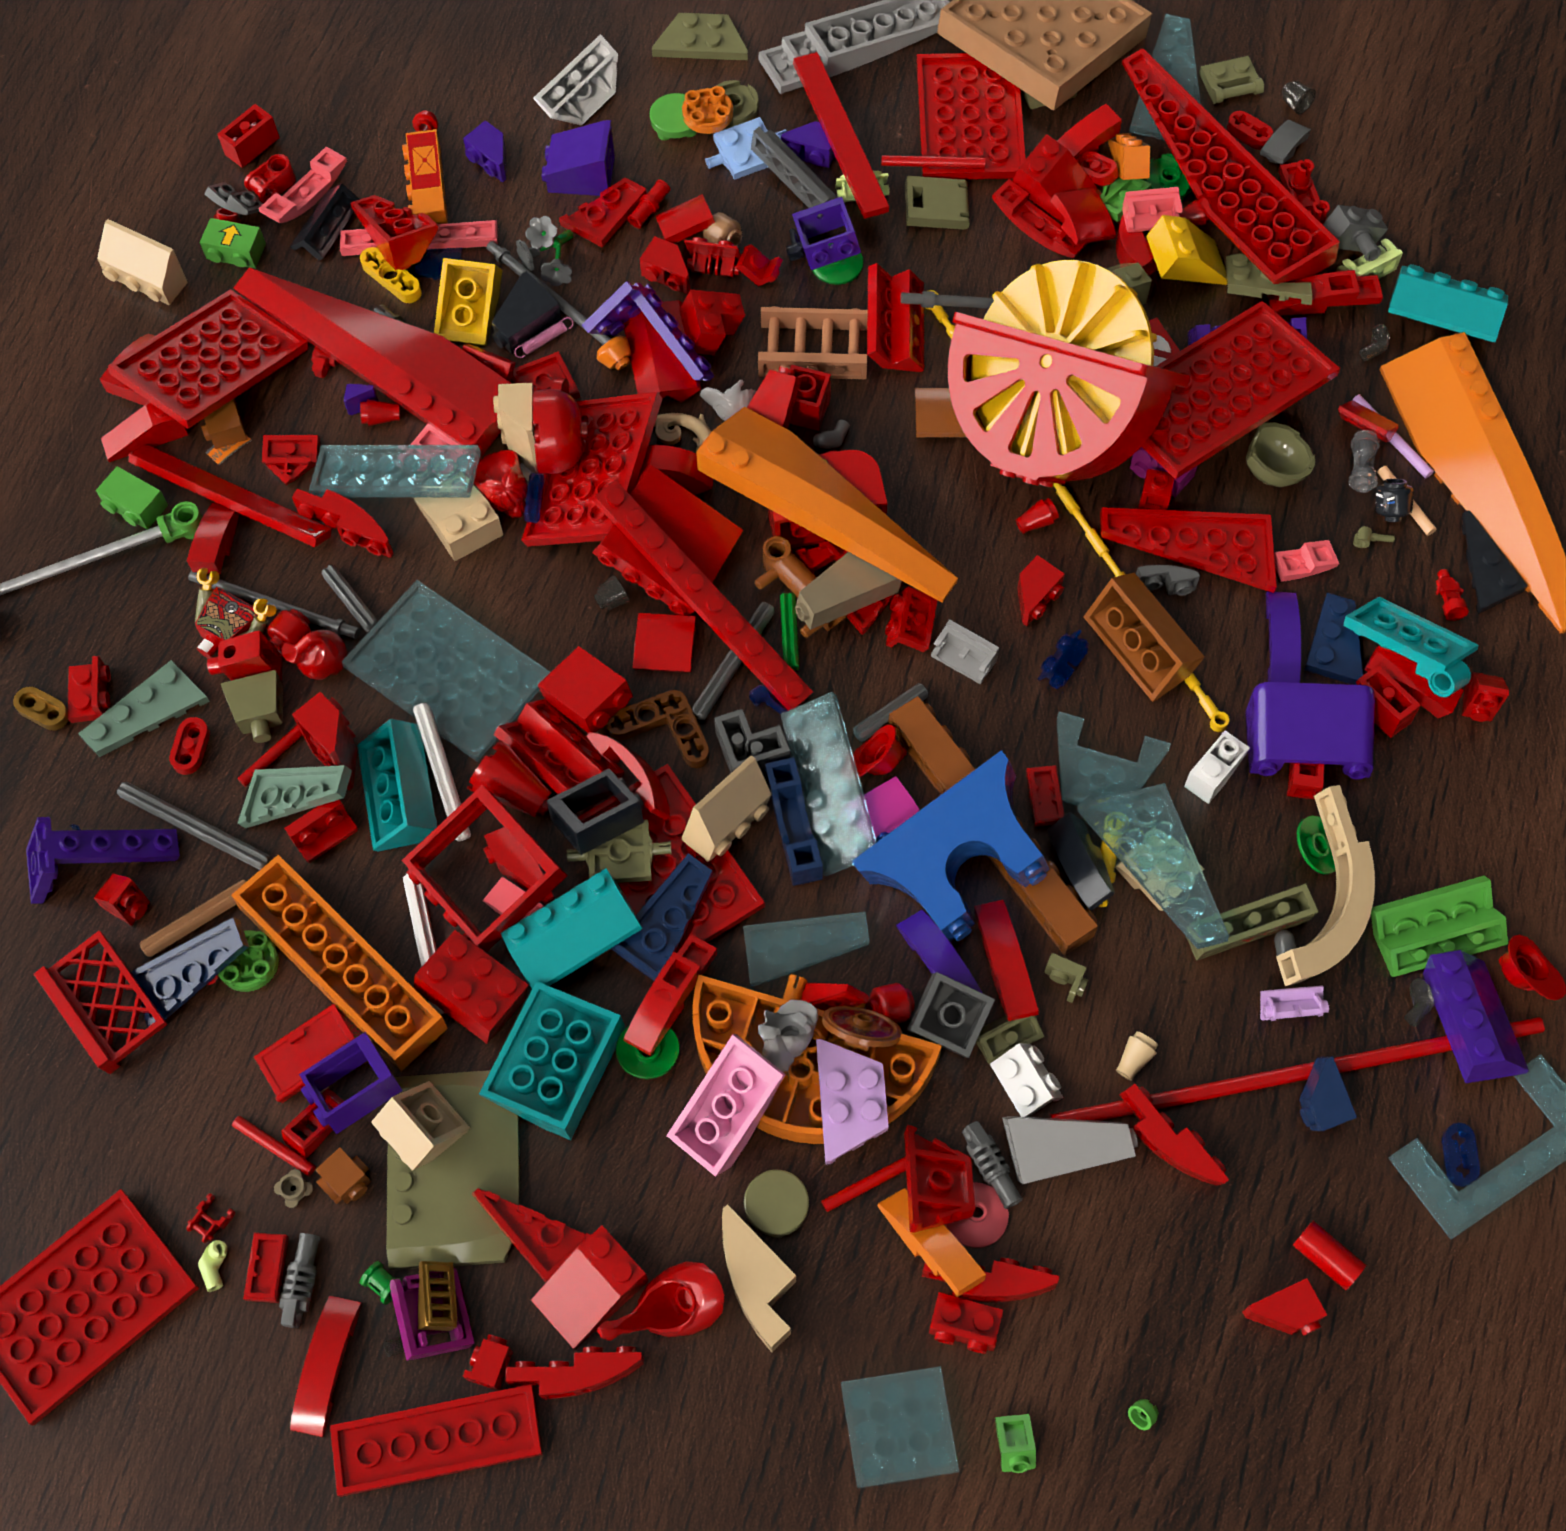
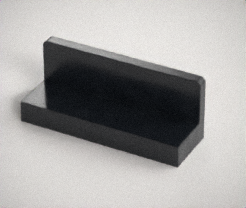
[290,183,360,260]

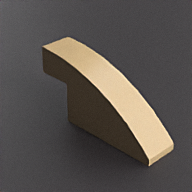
[722,1204,796,1352]

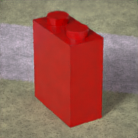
[538,646,633,733]

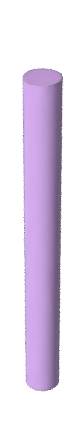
[1352,394,1434,479]

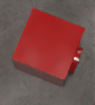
[790,364,831,431]

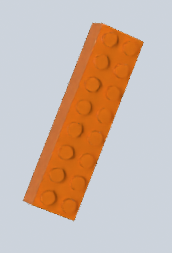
[231,855,448,1072]

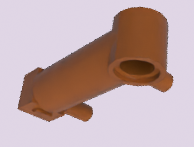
[755,536,846,638]

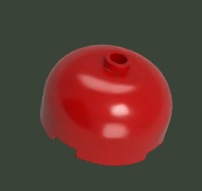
[533,389,588,474]

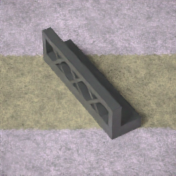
[751,127,838,217]

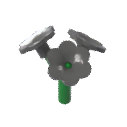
[516,216,573,286]

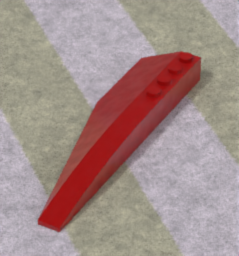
[1122,48,1340,285]
[233,267,512,461]

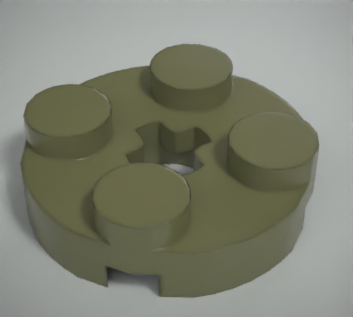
[716,80,759,129]

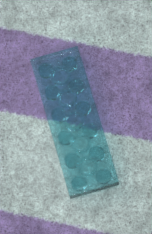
[309,445,481,498]
[780,692,877,876]

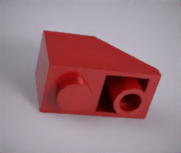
[640,236,690,294]
[1017,555,1065,626]
[1462,672,1509,722]
[94,874,150,926]

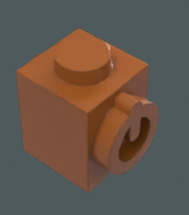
[315,1147,371,1204]

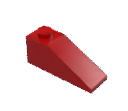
[101,403,188,462]
[483,827,555,905]

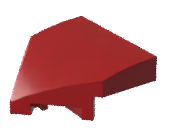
[262,435,320,486]

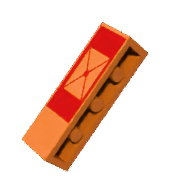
[402,129,448,224]

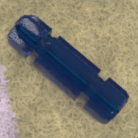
[524,472,544,523]

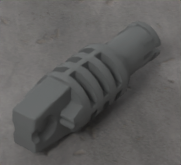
[962,1121,1023,1209]
[279,1233,321,1329]

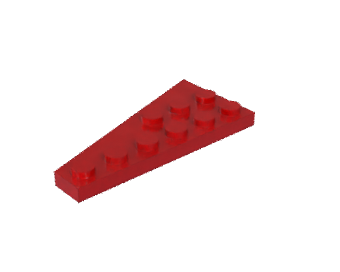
[1100,507,1277,593]

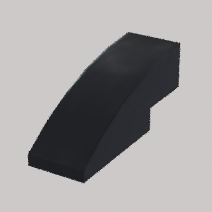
[1047,812,1115,910]

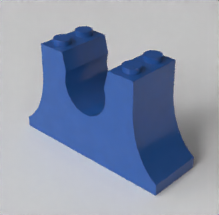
[852,750,1050,942]

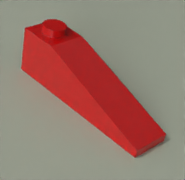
[350,195,438,270]

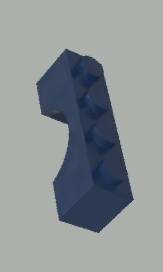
[765,757,823,886]

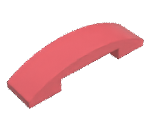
[259,147,347,223]

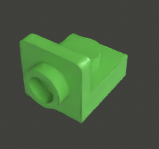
[995,1414,1036,1473]

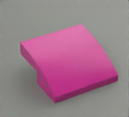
[845,776,920,846]

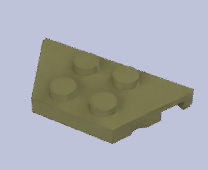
[652,13,748,61]

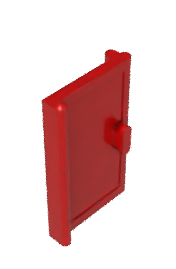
[254,1004,355,1103]

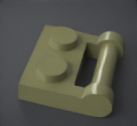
[1199,56,1264,104]

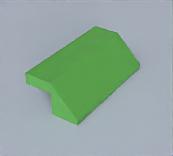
[1371,875,1508,977]

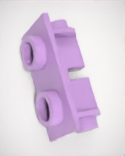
[1260,985,1329,1021]

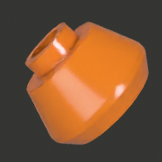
[597,335,632,371]

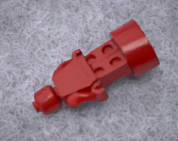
[1435,569,1469,621]

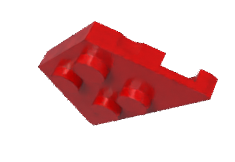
[904,1125,976,1233]

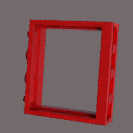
[401,785,568,952]

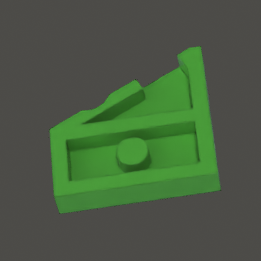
[1100,177,1152,222]

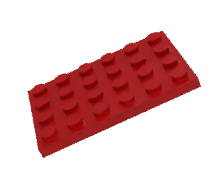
[916,53,1026,179]
[108,289,308,429]
[521,392,663,547]
[577,764,765,953]
[0,1189,199,1426]

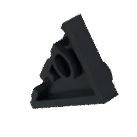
[1462,510,1528,614]

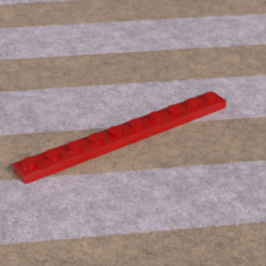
[593,479,813,713]

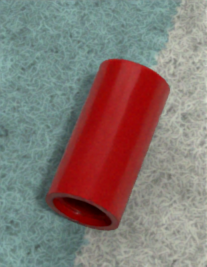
[1292,1220,1367,1291]

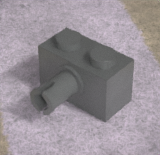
[1323,205,1388,262]

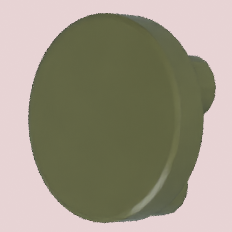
[744,1170,809,1238]

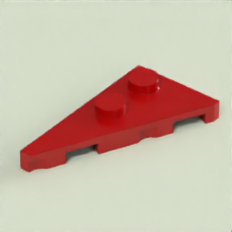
[472,1188,590,1283]

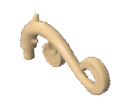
[654,413,711,451]

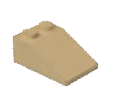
[414,473,503,561]

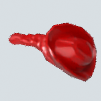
[597,1261,724,1341]

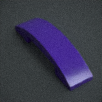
[1266,591,1301,683]
[896,910,982,993]

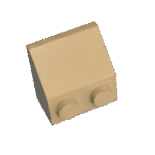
[371,1081,470,1171]

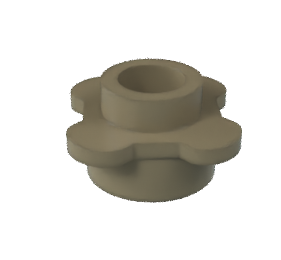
[274,1169,313,1208]

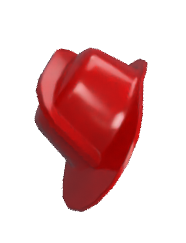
[842,724,907,780]
[1498,934,1566,1001]

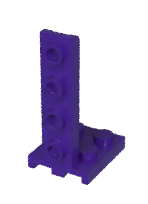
[582,281,714,381]
[26,817,180,904]

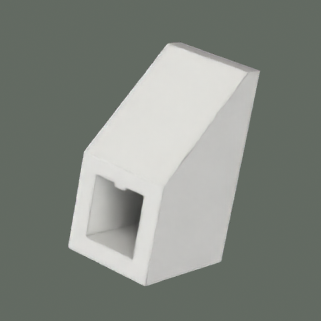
[1184,730,1250,804]

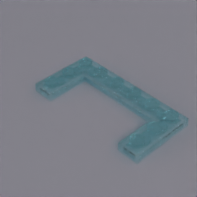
[1389,1054,1566,1240]

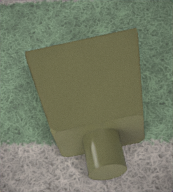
[221,670,283,743]

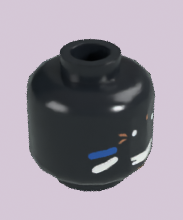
[1375,479,1414,522]

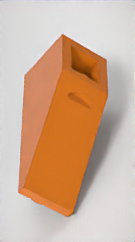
[1108,133,1150,180]

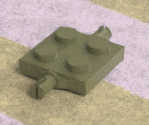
[567,820,672,883]

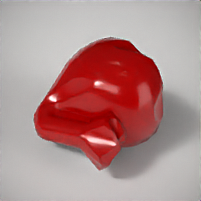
[282,630,348,680]

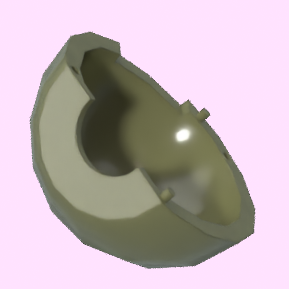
[1246,422,1315,487]

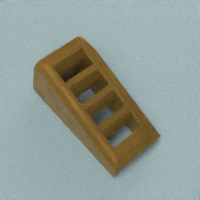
[418,1261,457,1331]

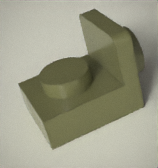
[1044,953,1088,1003]

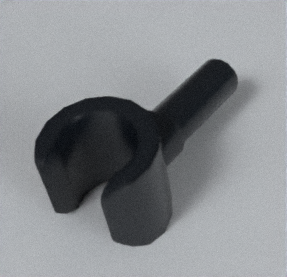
[786,228,803,261]

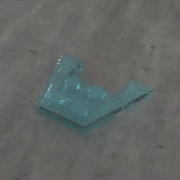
[1057,712,1171,818]

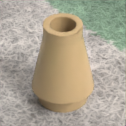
[1116,1031,1158,1081]

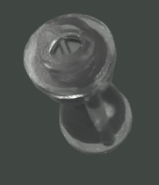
[1349,430,1380,493]

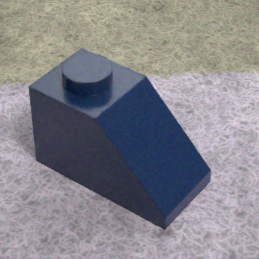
[1299,1056,1357,1131]

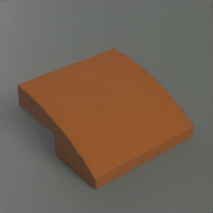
[915,388,967,437]

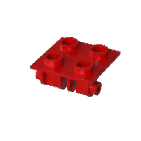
[684,237,741,277]

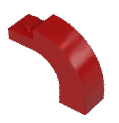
[1116,215,1158,276]
[636,445,713,495]

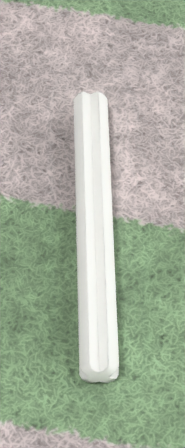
[413,703,471,841]
[403,874,445,1014]

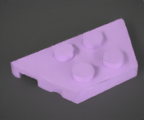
[816,1039,889,1165]

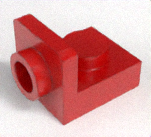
[736,244,783,287]
[1138,469,1174,510]

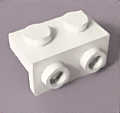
[990,1043,1063,1117]

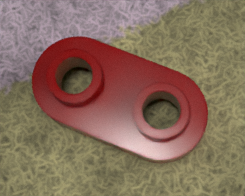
[1076,151,1119,186]
[169,717,210,775]

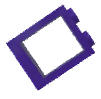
[792,196,861,270]
[299,1032,403,1134]

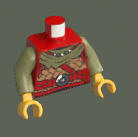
[195,568,276,658]

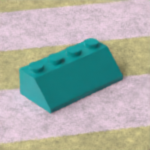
[1388,265,1509,343]
[357,719,437,852]
[501,868,643,989]

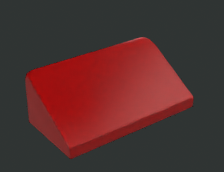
[1338,401,1399,443]

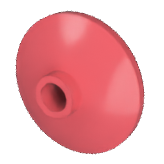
[945,1182,1009,1248]

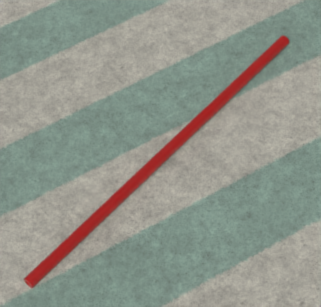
[1049,1017,1545,1121]

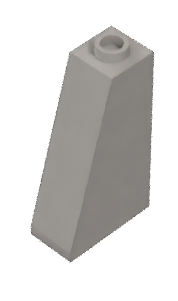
[1002,1116,1138,1184]

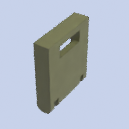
[905,176,970,230]

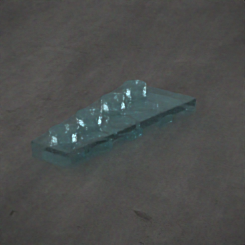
[743,912,870,988]

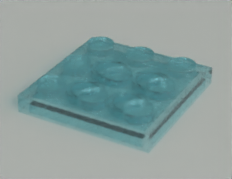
[841,1366,959,1489]

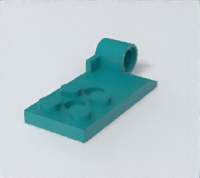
[1343,597,1479,697]

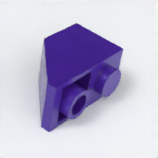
[463,120,507,182]
[781,121,835,168]

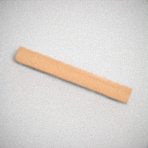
[1377,466,1436,536]

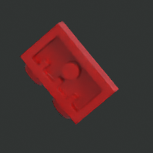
[885,586,938,652]
[68,656,111,723]
[284,800,358,863]
[929,1292,1003,1354]

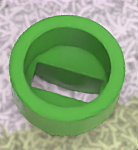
[1128,1399,1159,1430]

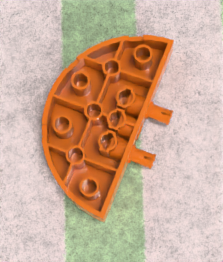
[693,975,942,1144]

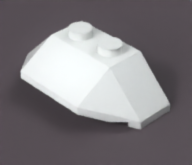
[533,34,618,126]

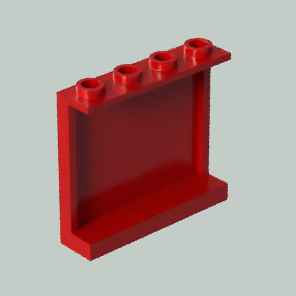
[592,464,743,616]

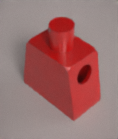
[207,630,282,681]

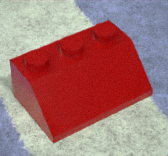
[292,692,358,791]

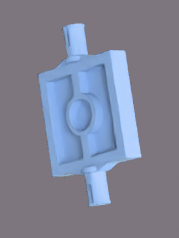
[705,117,786,180]

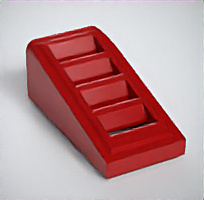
[801,983,869,1011]
[281,1088,344,1159]

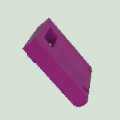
[390,1268,474,1361]

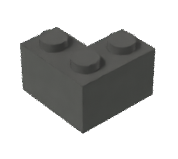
[714,709,790,774]

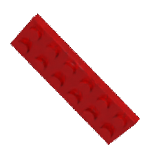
[330,1384,543,1497]

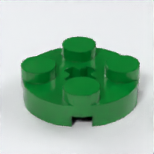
[1143,153,1192,202]

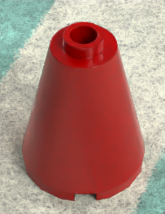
[467,740,552,817]

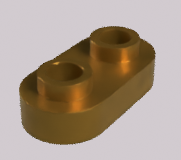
[13,687,69,730]

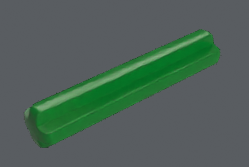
[780,592,799,672]

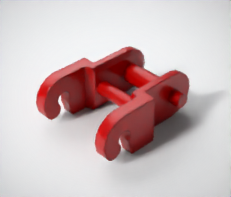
[186,1193,235,1243]

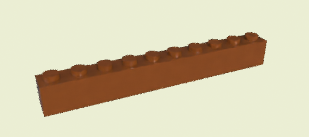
[888,696,1098,956]

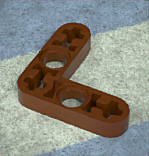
[606,690,710,768]

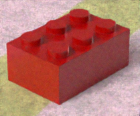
[414,930,529,1044]

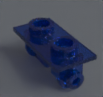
[1037,630,1089,689]

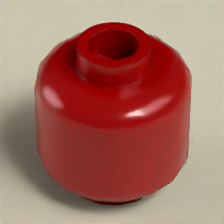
[267,609,311,652]
[866,983,915,1024]

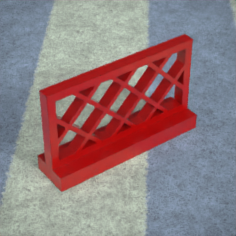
[34,930,167,1074]

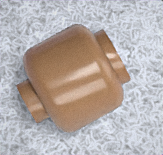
[703,212,742,246]

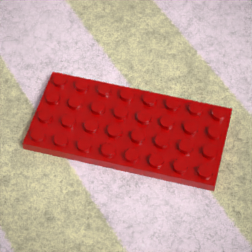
[1142,301,1340,479]

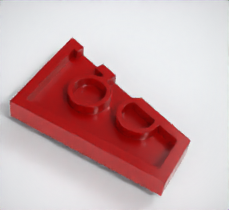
[559,177,647,248]

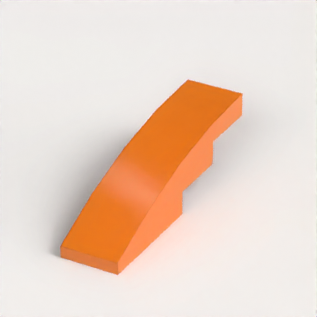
[878,1188,986,1297]

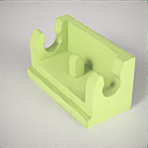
[1336,238,1403,279]

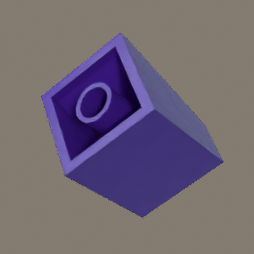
[542,120,615,196]

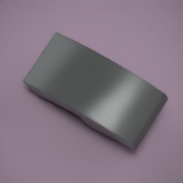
[1260,119,1311,164]
[205,182,263,215]
[1136,565,1200,596]

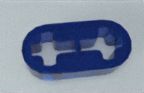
[1442,1123,1480,1187]

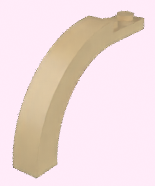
[1276,785,1375,987]

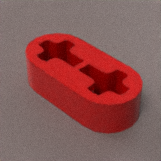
[1227,111,1273,150]

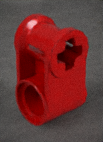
[244,154,296,204]

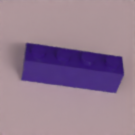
[1423,950,1529,1084]

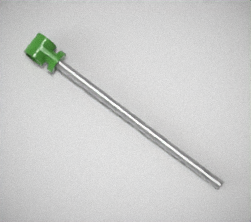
[0,501,203,595]

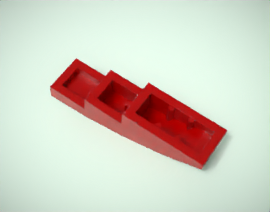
[974,900,1039,1021]

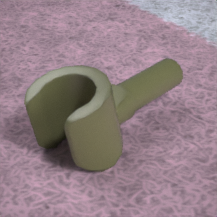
[1353,526,1395,548]

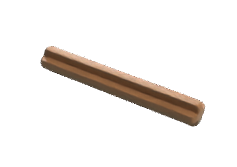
[140,880,247,957]

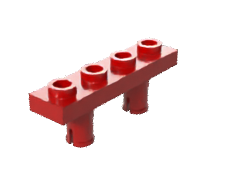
[1278,159,1330,225]

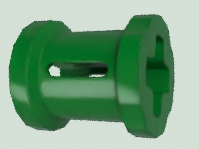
[359,1261,403,1305]

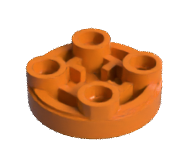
[682,86,733,134]

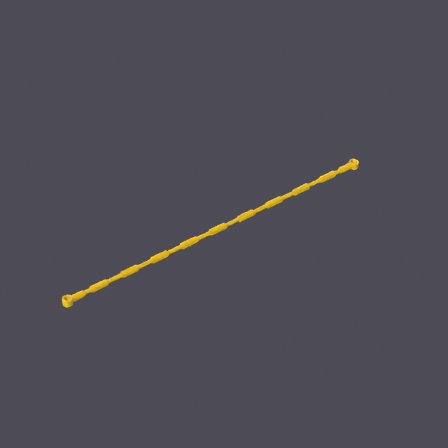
[926,290,1230,732]

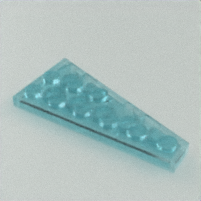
[1077,783,1229,949]

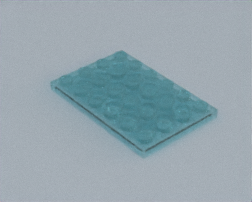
[342,580,550,762]

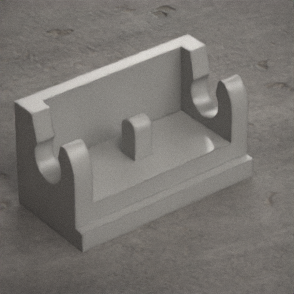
[931,619,999,684]

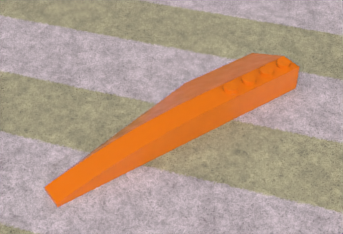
[1380,332,1566,634]

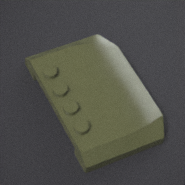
[386,1070,521,1271]

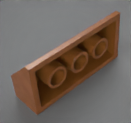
[1084,573,1205,702]

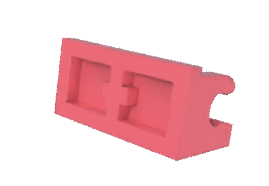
[1122,187,1182,232]

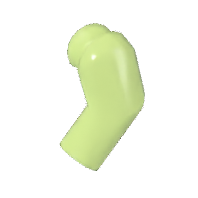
[198,1240,227,1292]

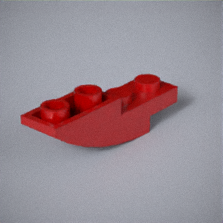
[1268,270,1383,315]
[292,489,394,558]
[623,934,717,1056]
[1119,1083,1229,1186]
[922,1258,1059,1302]
[505,1346,644,1399]

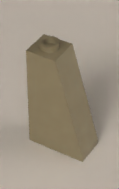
[795,552,902,630]

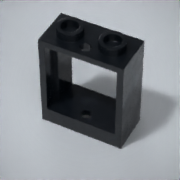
[546,769,644,855]

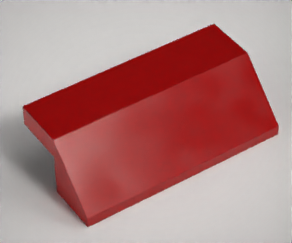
[867,263,924,372]
[624,300,701,403]
[493,699,625,794]

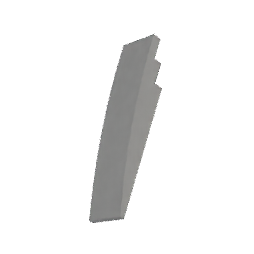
[758,0,950,94]

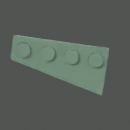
[78,660,210,757]
[238,765,352,829]

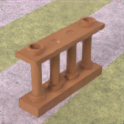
[758,306,868,379]

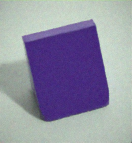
[344,384,379,415]

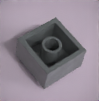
[907,972,995,1058]

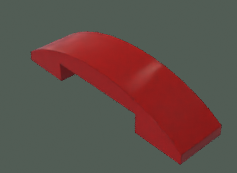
[992,179,1088,258]
[586,732,670,820]
[290,1296,362,1438]

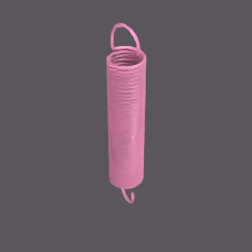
[514,317,573,358]

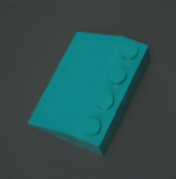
[479,981,626,1140]

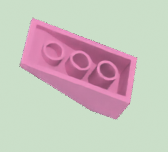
[667,1034,785,1177]

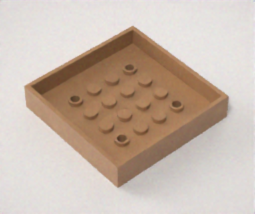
[937,0,1152,111]

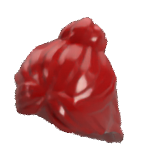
[468,450,528,518]

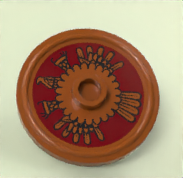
[822,1006,902,1052]

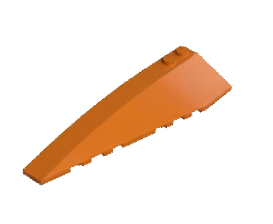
[696,407,958,603]

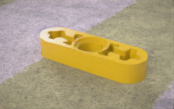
[360,247,422,303]

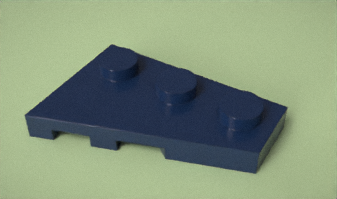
[1304,593,1363,685]

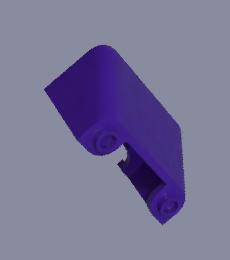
[1245,682,1375,779]

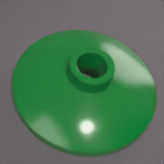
[812,243,863,285]
[1297,815,1336,874]
[616,1026,679,1079]

